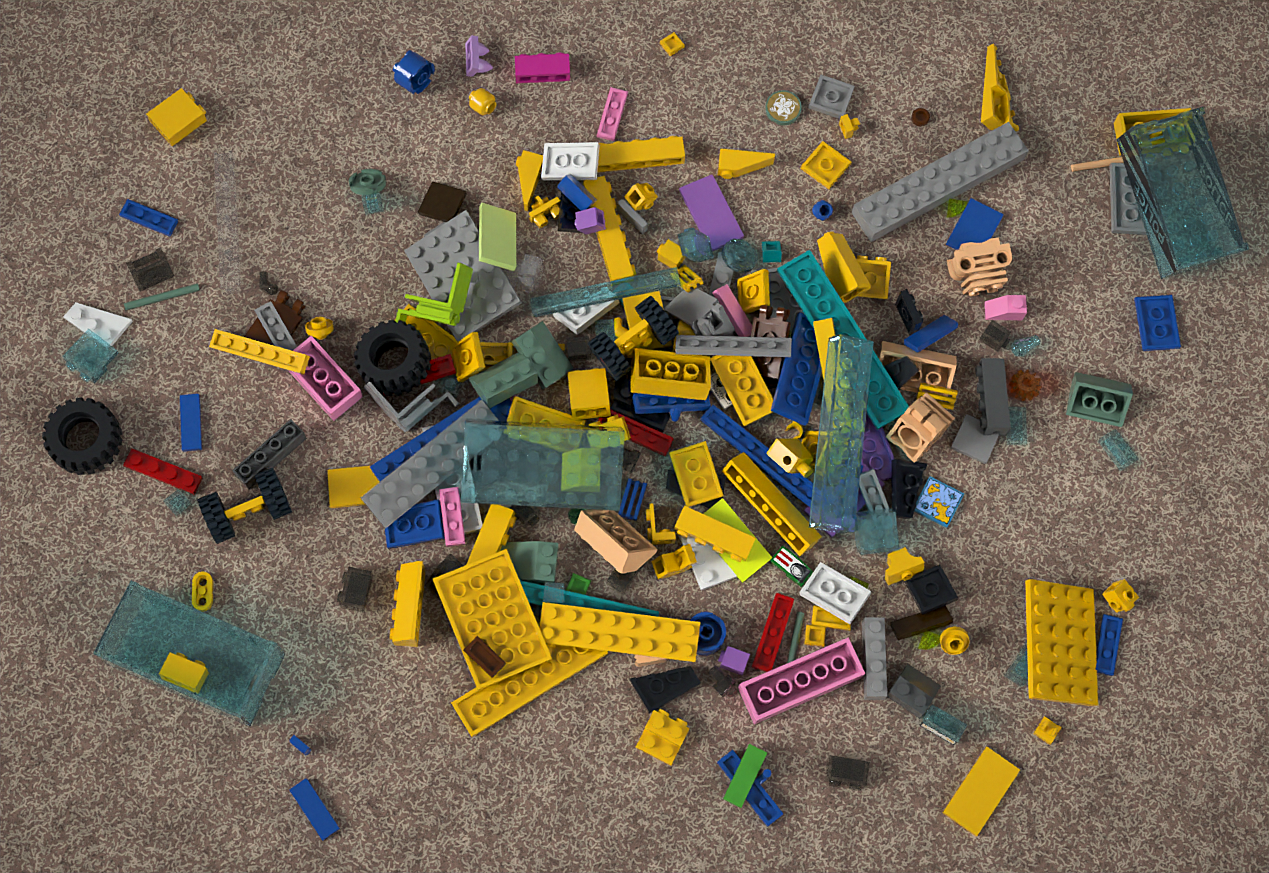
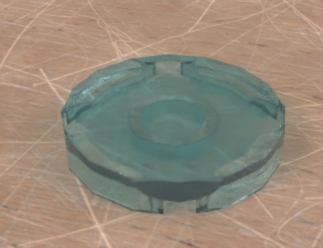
[721,239,758,273]

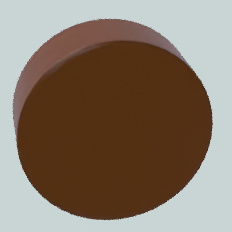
[911,108,930,127]

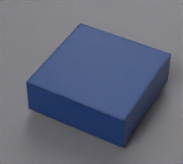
[289,735,311,756]

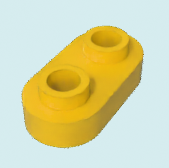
[192,571,214,612]

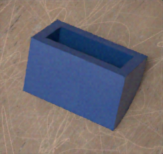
[557,174,597,211]

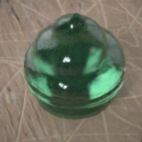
[568,504,585,524]

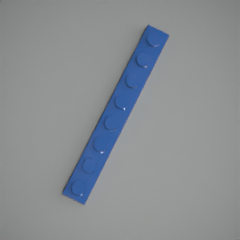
[701,405,832,515]

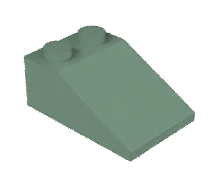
[500,541,559,586]

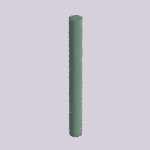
[124,283,200,310]
[787,612,804,663]

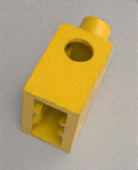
[766,438,813,478]

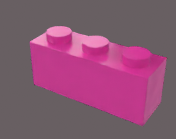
[515,52,570,83]

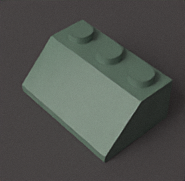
[511,321,574,389]
[469,352,538,409]
[1066,372,1133,427]

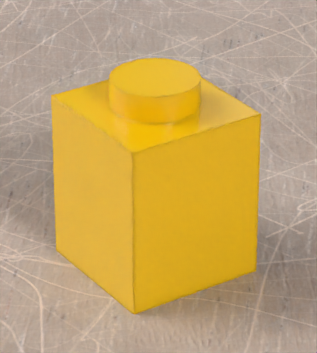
[657,239,687,271]

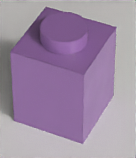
[575,207,606,235]
[718,646,750,676]

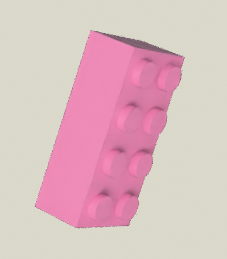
[288,336,363,421]

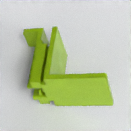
[395,262,473,326]

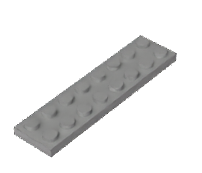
[360,400,504,528]

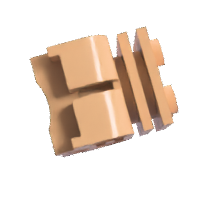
[947,237,1012,297]
[886,392,955,462]

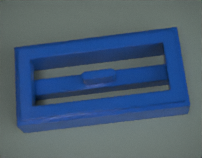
[618,478,647,521]

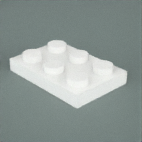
[541,142,600,180]
[800,562,871,624]

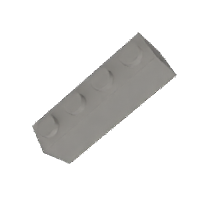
[862,617,887,700]

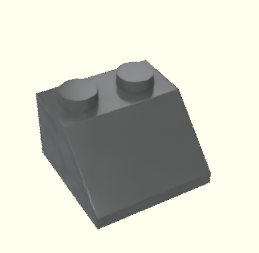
[887,664,941,719]

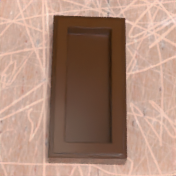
[463,636,506,678]

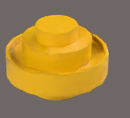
[305,317,334,340]
[939,626,970,655]

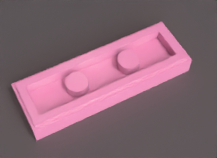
[597,87,628,141]
[712,284,752,337]
[439,487,466,547]

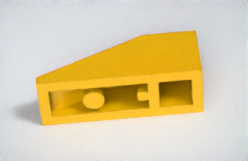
[718,148,775,179]
[516,150,543,211]

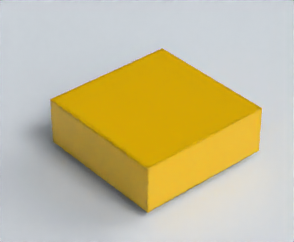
[660,32,685,56]
[804,625,826,647]

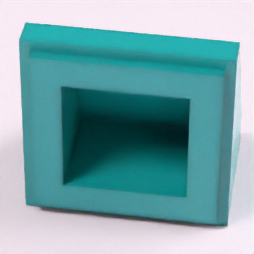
[762,241,782,263]

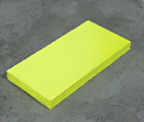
[704,498,772,583]

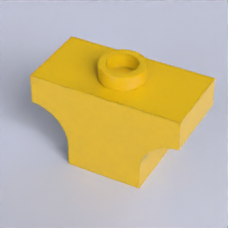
[885,547,925,586]

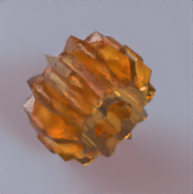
[1009,369,1042,402]

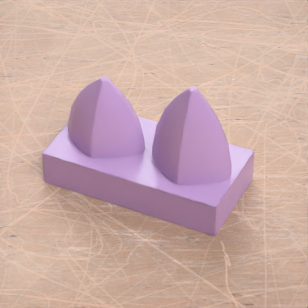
[465,35,493,77]

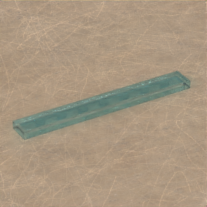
[530,267,681,317]

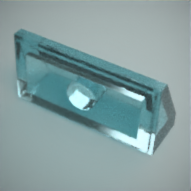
[1097,429,1139,471]

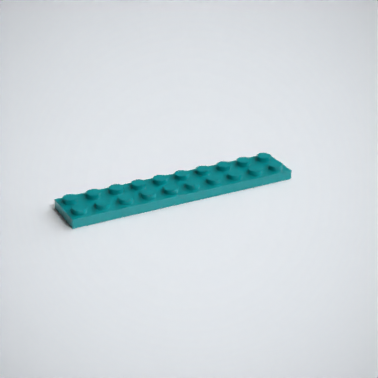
[777,250,909,430]

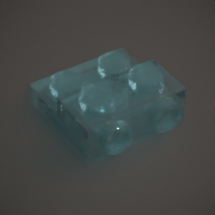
[63,329,119,384]

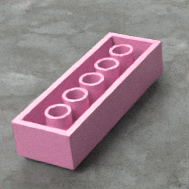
[738,637,865,724]

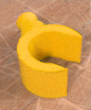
[785,421,803,439]

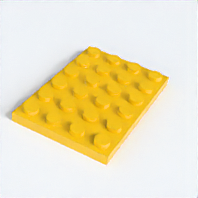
[433,549,552,690]
[1025,579,1098,706]

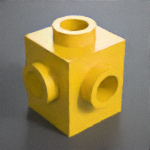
[624,183,658,210]
[1102,579,1139,612]

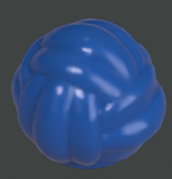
[812,200,833,221]

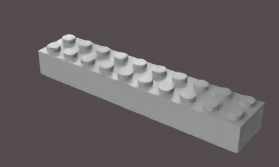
[852,122,1029,242]

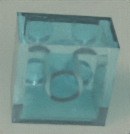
[853,508,900,555]

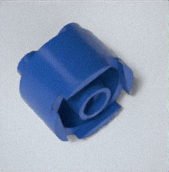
[393,50,435,94]
[690,612,726,656]

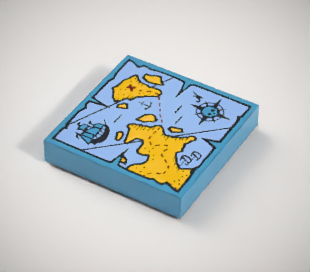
[914,476,964,528]

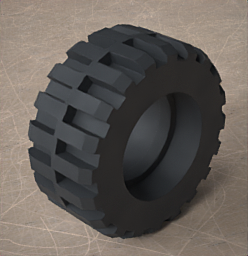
[354,320,431,396]
[42,397,123,475]

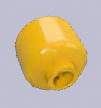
[469,88,496,115]

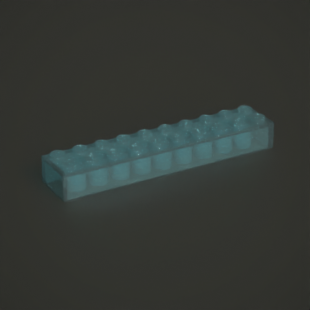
[809,334,874,534]

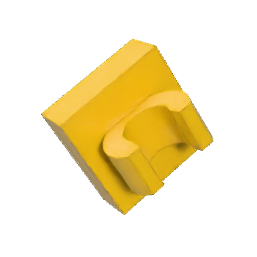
[839,114,860,139]
[1033,716,1062,745]

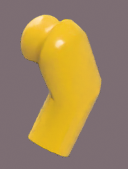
[613,317,628,338]

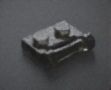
[126,247,174,292]

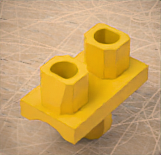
[529,195,560,229]

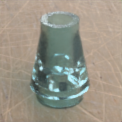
[1011,335,1040,357]

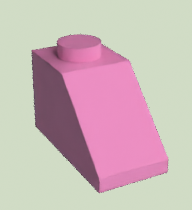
[984,295,1027,320]

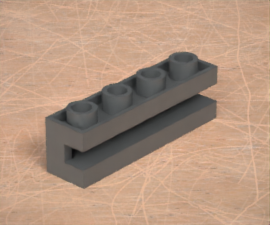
[975,358,1011,436]
[232,419,307,490]

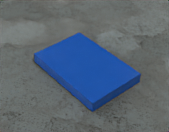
[946,198,1004,250]
[1134,295,1181,351]
[385,499,445,549]

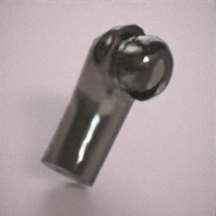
[259,271,279,296]

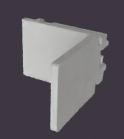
[664,287,735,356]
[363,382,459,433]

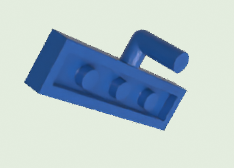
[632,393,711,422]
[717,750,783,827]

